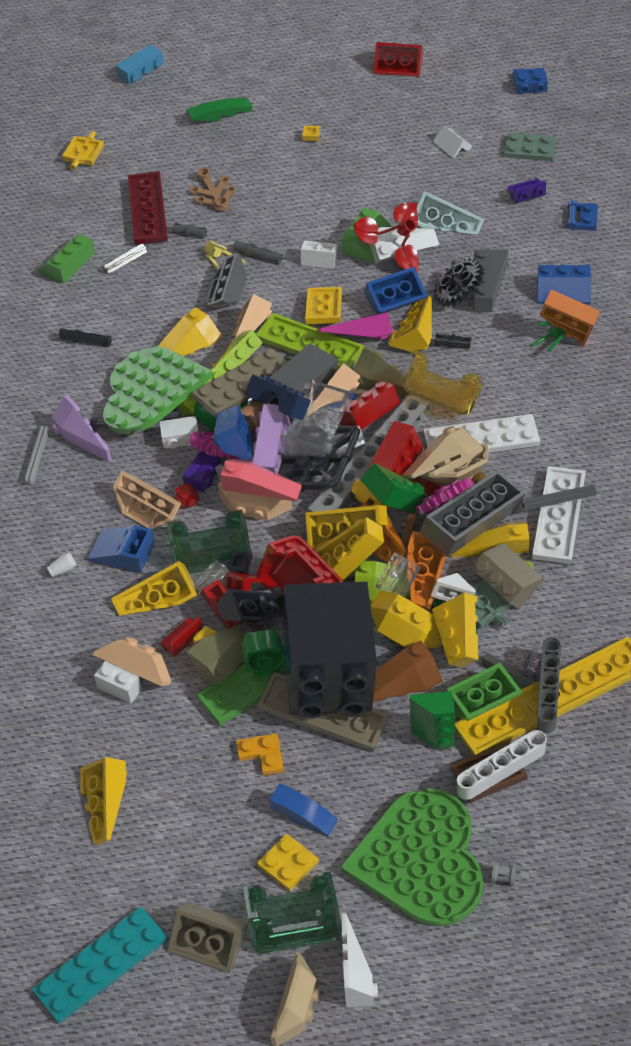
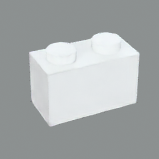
[160,416,198,449]
[94,661,142,704]

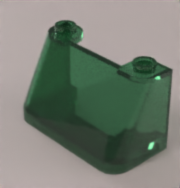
[167,509,251,574]
[243,871,342,954]

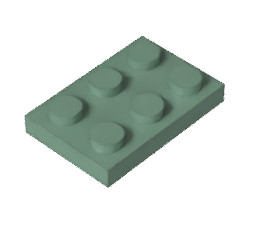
[504,132,556,161]

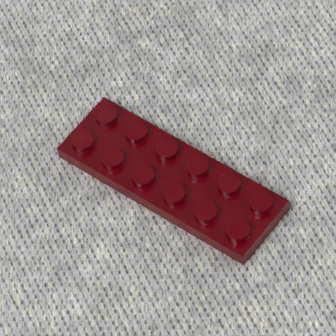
[128,171,168,245]

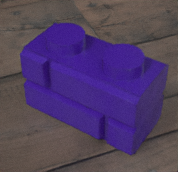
[182,451,221,493]

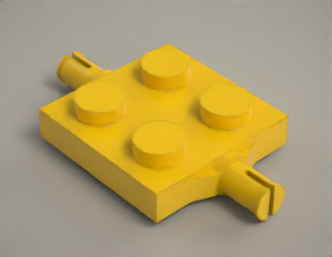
[62,131,104,170]

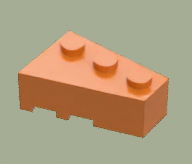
[539,289,600,347]

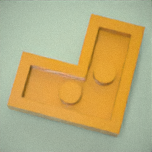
[236,733,284,776]

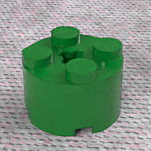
[241,629,285,677]

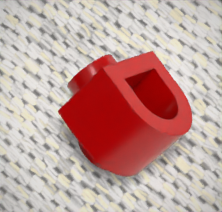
[174,484,200,510]

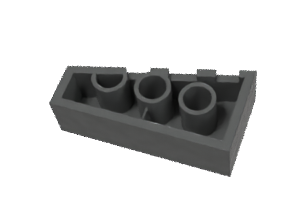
[474,249,508,312]

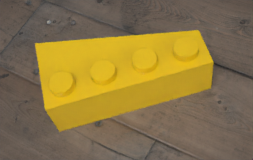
[305,505,388,550]
[314,517,384,580]

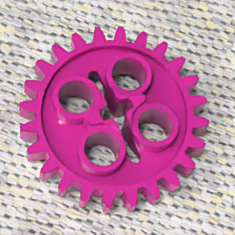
[189,431,242,459]
[416,477,474,515]

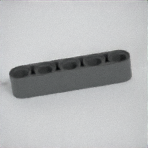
[537,637,561,734]

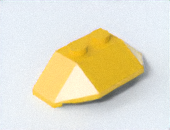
[370,590,442,649]

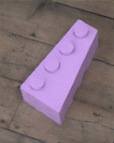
[250,404,291,474]

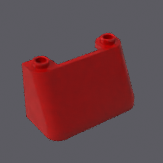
[256,535,343,591]

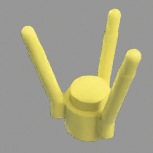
[204,240,246,270]

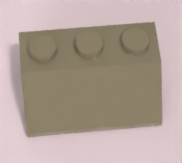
[470,543,544,609]
[168,902,248,973]

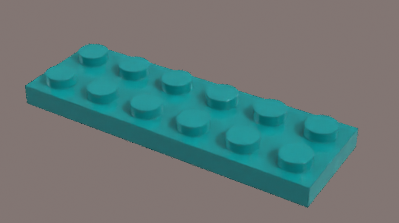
[32,906,168,1024]

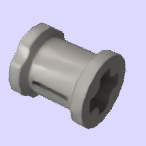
[492,862,517,886]

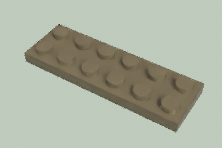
[192,348,288,418]
[257,672,389,752]

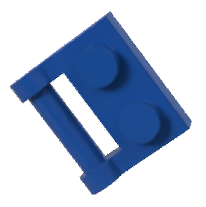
[566,200,598,231]

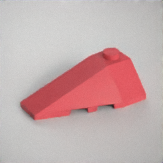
[220,459,302,502]

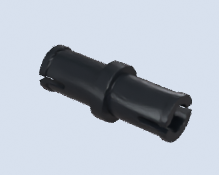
[435,333,471,348]

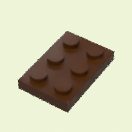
[451,742,527,803]

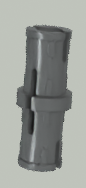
[172,222,207,238]

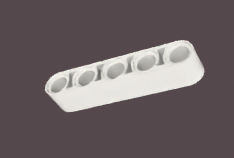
[457,730,546,800]

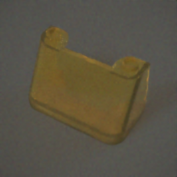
[404,350,483,415]

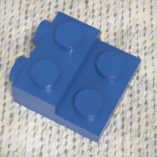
[513,68,548,94]

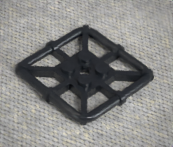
[278,425,361,492]

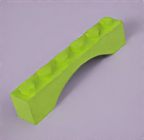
[177,329,263,415]

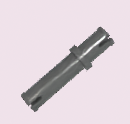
[233,240,283,264]

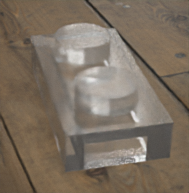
[193,560,229,596]

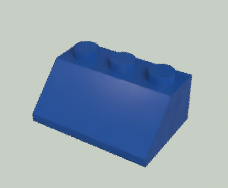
[537,265,591,304]
[364,267,428,314]
[213,405,254,460]

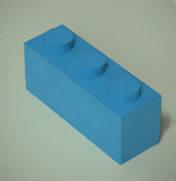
[116,44,164,85]

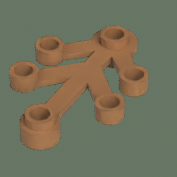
[190,167,236,211]

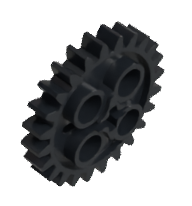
[433,257,485,307]

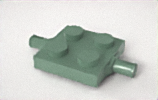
[471,580,511,629]

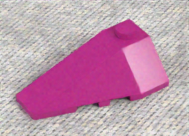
[317,312,392,340]

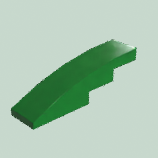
[186,98,253,121]

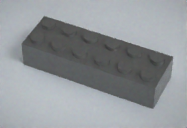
[419,470,526,557]

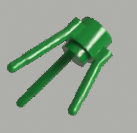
[530,321,567,352]

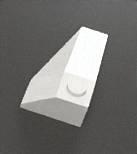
[370,227,439,264]
[341,913,378,1007]

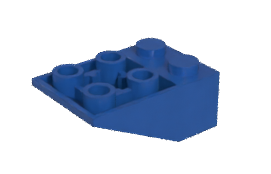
[87,525,155,573]

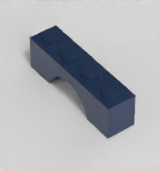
[244,374,311,421]

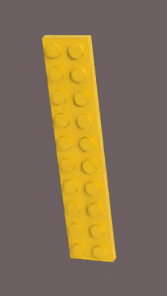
[455,636,631,756]

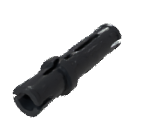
[58,328,112,347]

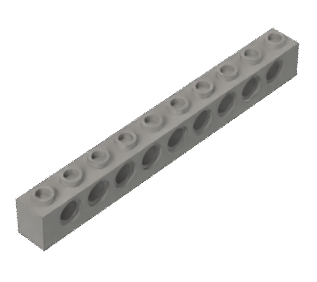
[308,390,432,512]

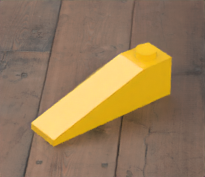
[388,295,432,353]
[451,521,530,558]
[111,561,197,616]

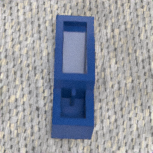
[269,783,338,837]

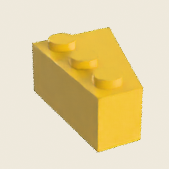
[432,592,478,668]

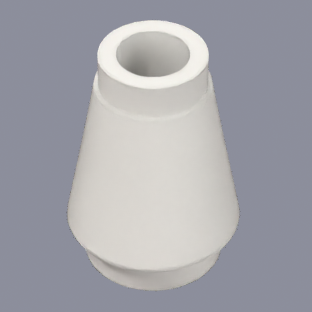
[47,552,77,577]

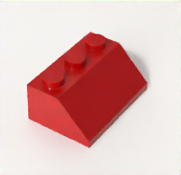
[373,42,424,77]
[337,381,400,430]

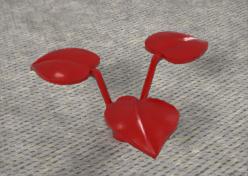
[353,203,419,272]

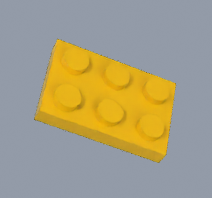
[305,287,342,325]

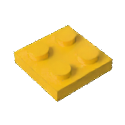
[257,834,319,892]

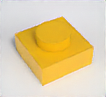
[302,125,320,141]

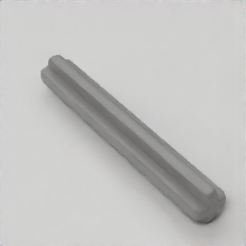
[23,426,49,485]

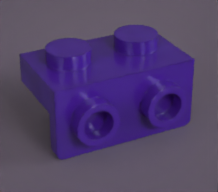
[508,178,546,203]

